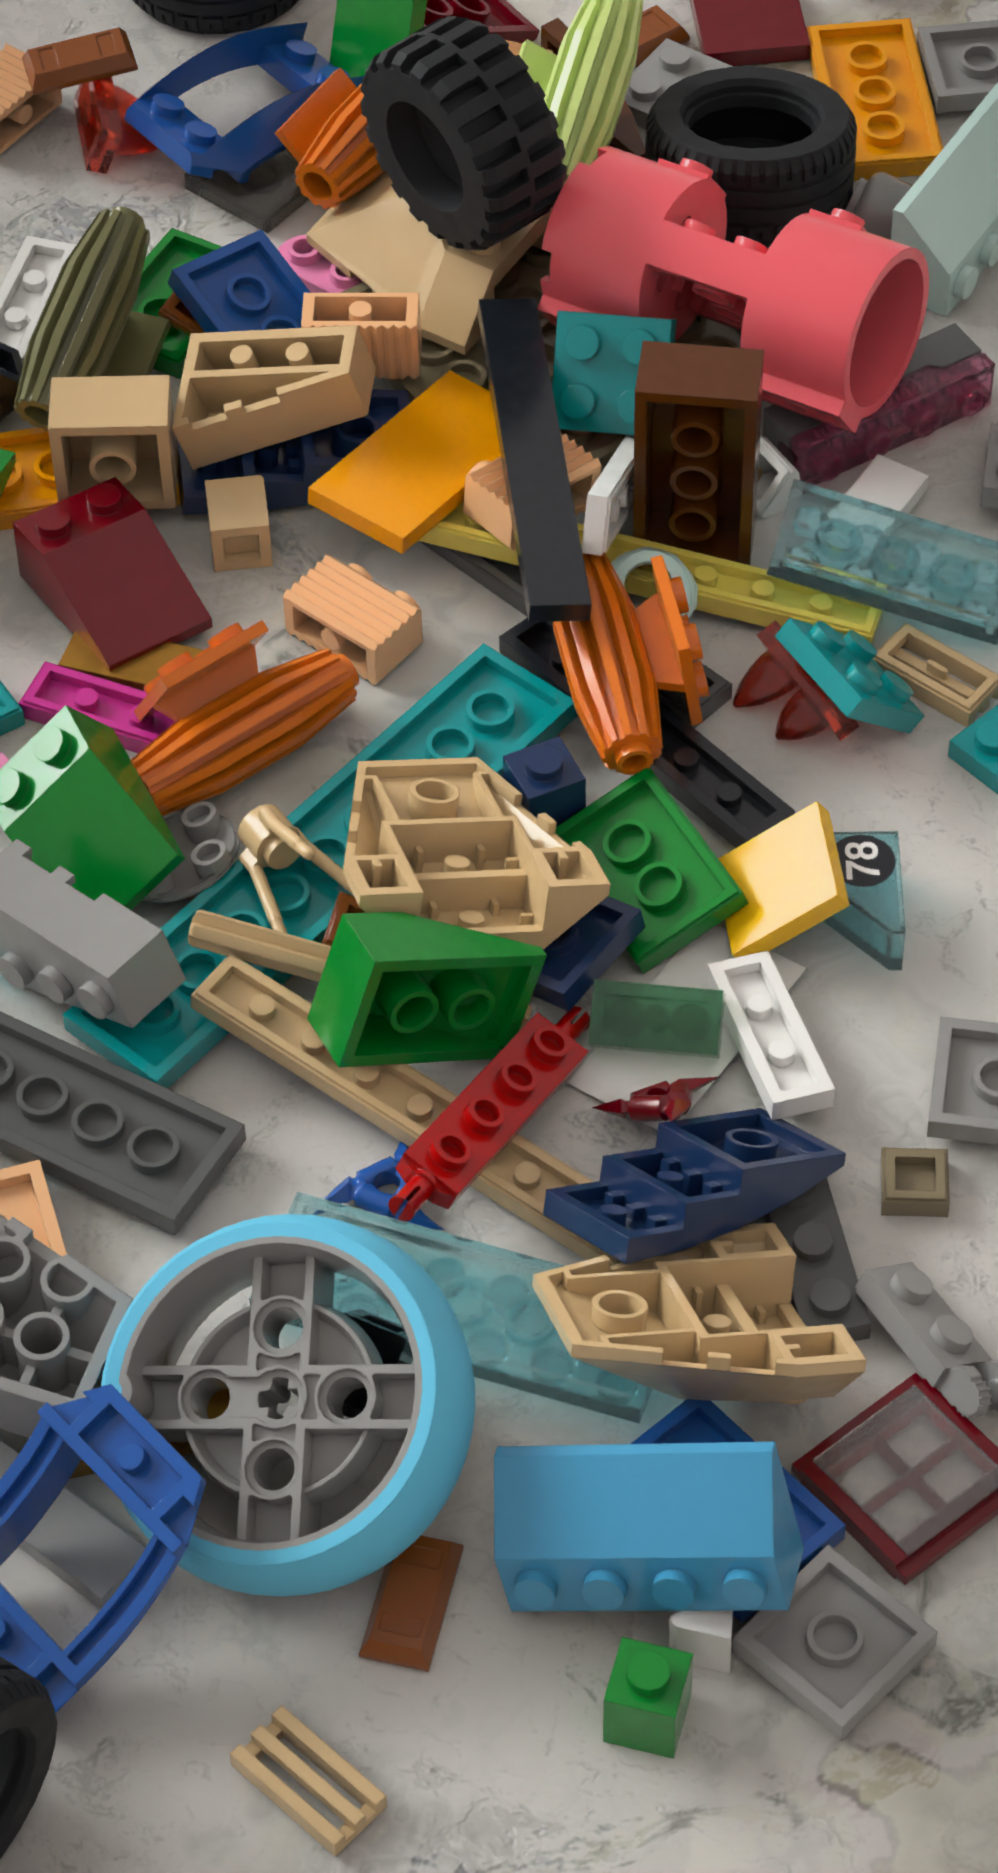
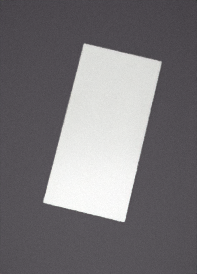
[566,924,807,1130]

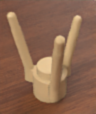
[238,804,354,934]

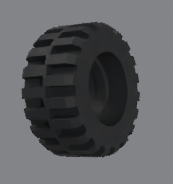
[361,16,567,251]

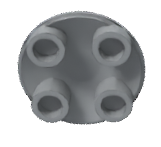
[143,801,240,903]

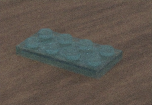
[767,479,998,645]

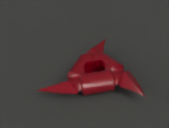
[592,1077,719,1122]

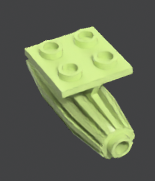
[519,0,643,185]

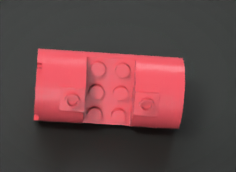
[537,146,929,433]

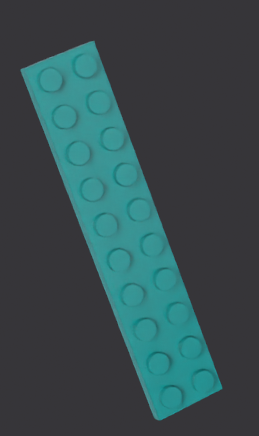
[63,643,577,1089]

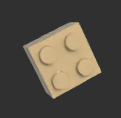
[48,375,178,509]

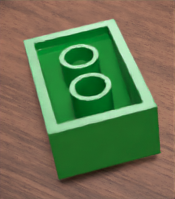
[0,705,186,910]
[307,912,547,1067]

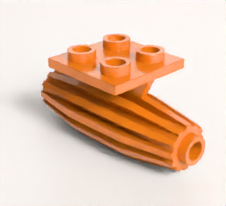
[274,67,386,209]
[553,553,710,775]
[131,620,359,817]

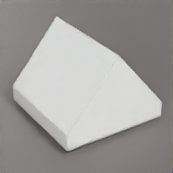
[757,436,804,518]
[669,1611,733,1674]

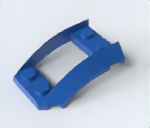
[124,22,364,183]
[0,1384,207,1713]

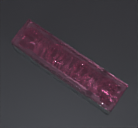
[763,323,995,491]

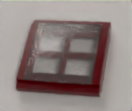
[791,1373,998,1585]

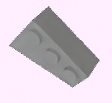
[0,1215,133,1438]

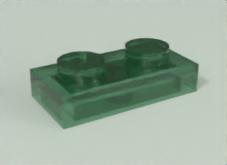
[588,979,726,1058]

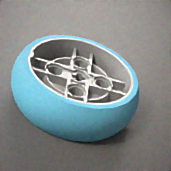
[101,1214,475,1596]

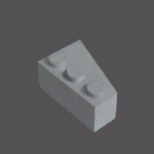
[0,839,186,1028]

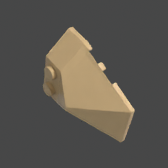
[306,171,553,355]
[343,757,611,949]
[532,1223,867,1404]

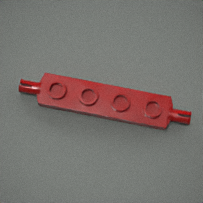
[388,1006,591,1222]

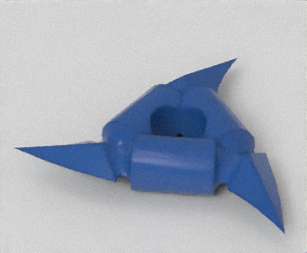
[314,1141,445,1230]

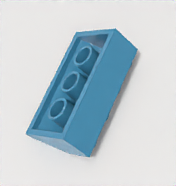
[494,1441,804,1611]

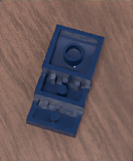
[176,389,410,515]
[543,1108,846,1264]

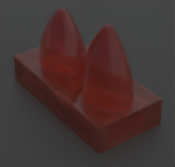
[73,76,159,174]
[733,620,859,741]

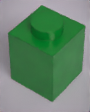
[603,1637,693,1759]

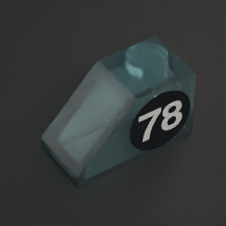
[823,831,906,970]

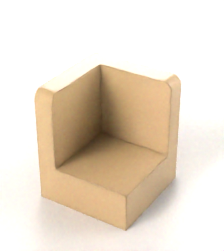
[205,475,273,572]

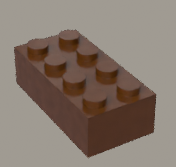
[633,341,764,565]

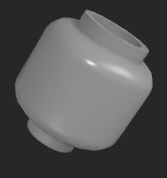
[845,171,913,240]

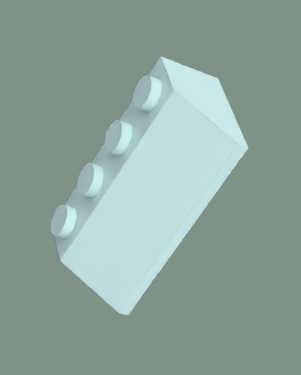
[891,82,998,317]

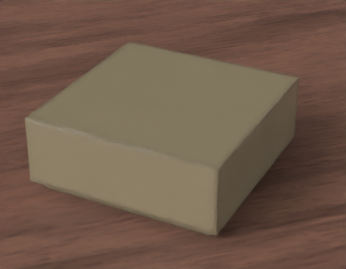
[880,1147,950,1217]

